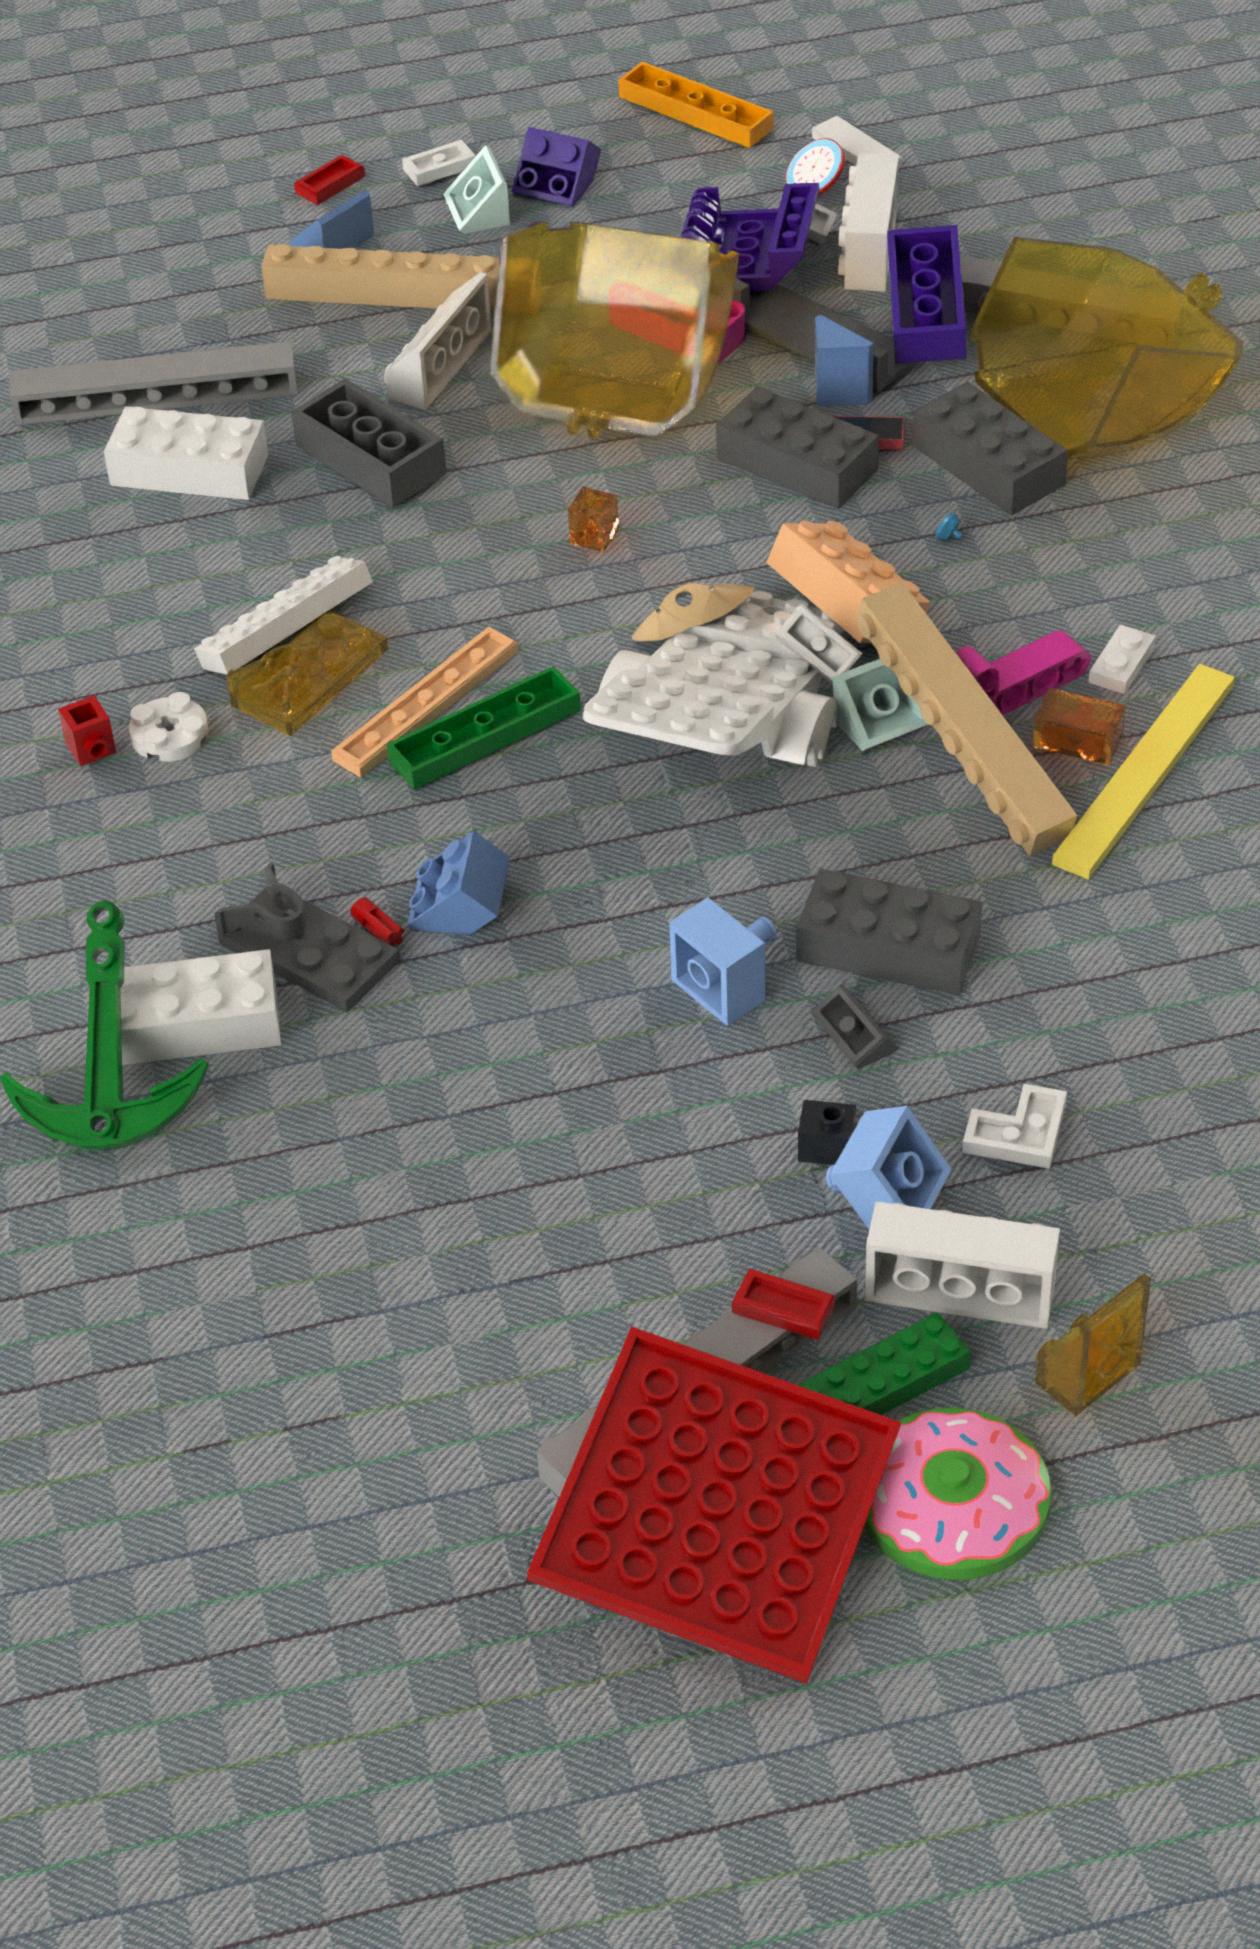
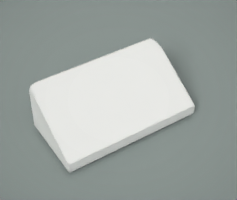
[775,603,862,685]

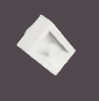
[402,140,476,186]
[1089,624,1156,694]

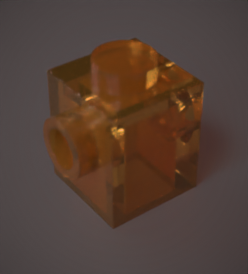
[568,486,619,552]

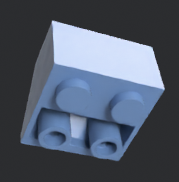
[407,830,510,935]

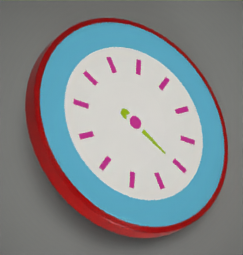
[785,138,845,196]

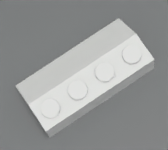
[384,272,491,410]

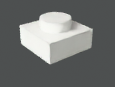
[808,203,837,245]

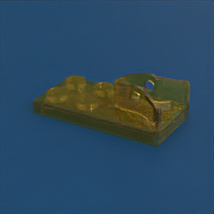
[227,610,388,736]

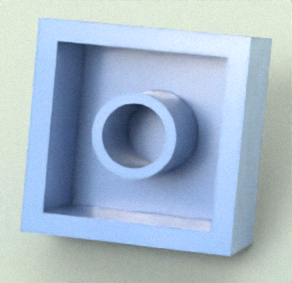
[669,897,777,1026]
[826,1106,952,1229]

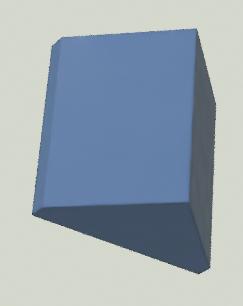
[290,190,374,249]
[815,315,874,406]

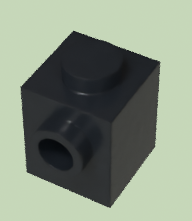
[798,1100,858,1165]

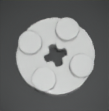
[129,692,209,762]

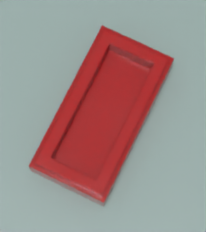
[294,154,365,205]
[732,1268,836,1340]

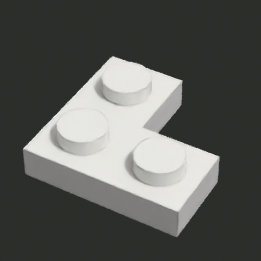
[962,1084,1067,1169]

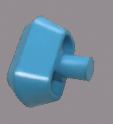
[935,513,963,540]

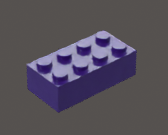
[887,225,967,364]

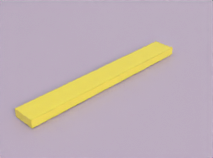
[1052,663,1235,880]

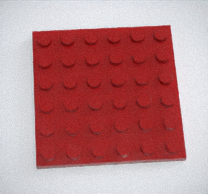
[527,1326,902,1684]

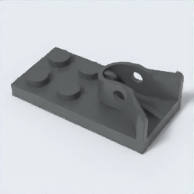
[215,863,400,1012]

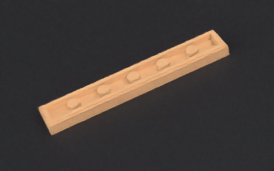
[331,626,518,778]

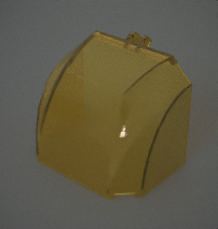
[490,222,739,438]
[970,237,1244,460]

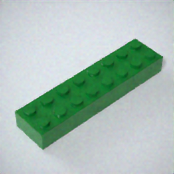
[386,666,581,790]
[797,1312,971,1415]

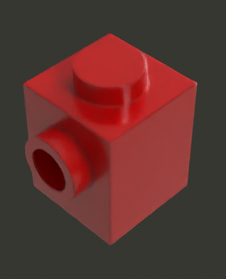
[58,695,116,766]

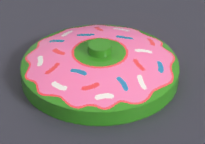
[865,1408,1051,1580]

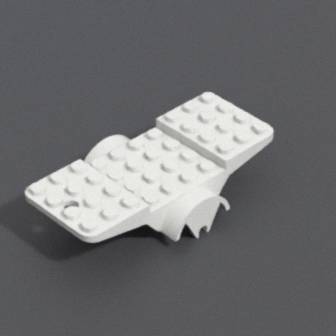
[583,583,850,767]

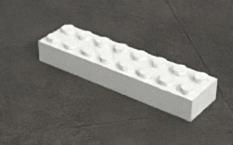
[194,556,373,675]

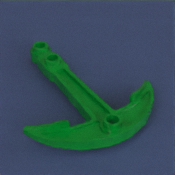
[0,901,209,1150]

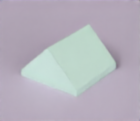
[443,145,510,234]
[832,659,929,751]

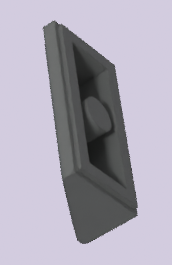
[810,984,899,1069]

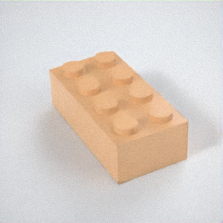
[766,520,931,643]

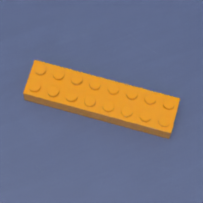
[618,61,774,148]

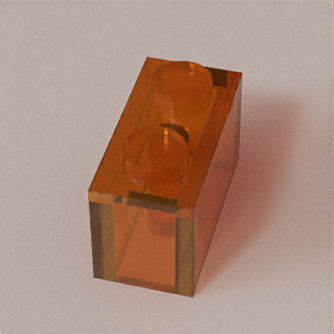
[1033,688,1126,765]

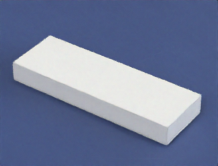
[812,116,902,169]

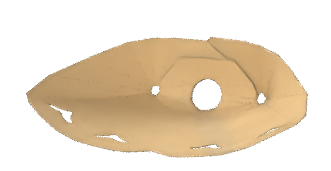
[631,583,755,641]

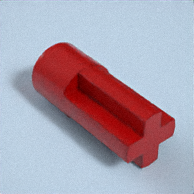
[350,897,405,946]

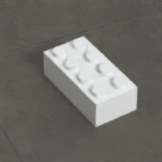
[838,152,899,292]
[104,407,268,500]
[120,949,281,1065]
[865,1201,1060,1329]

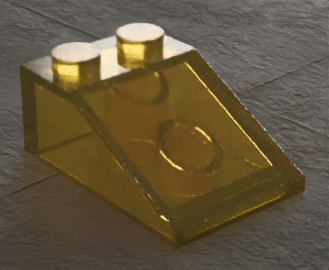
[1035,1273,1151,1416]

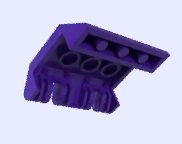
[673,182,819,293]

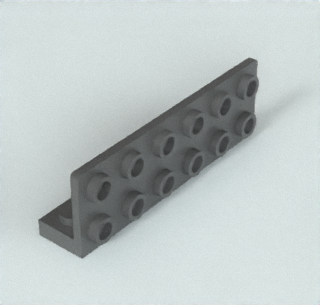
[714,272,917,393]

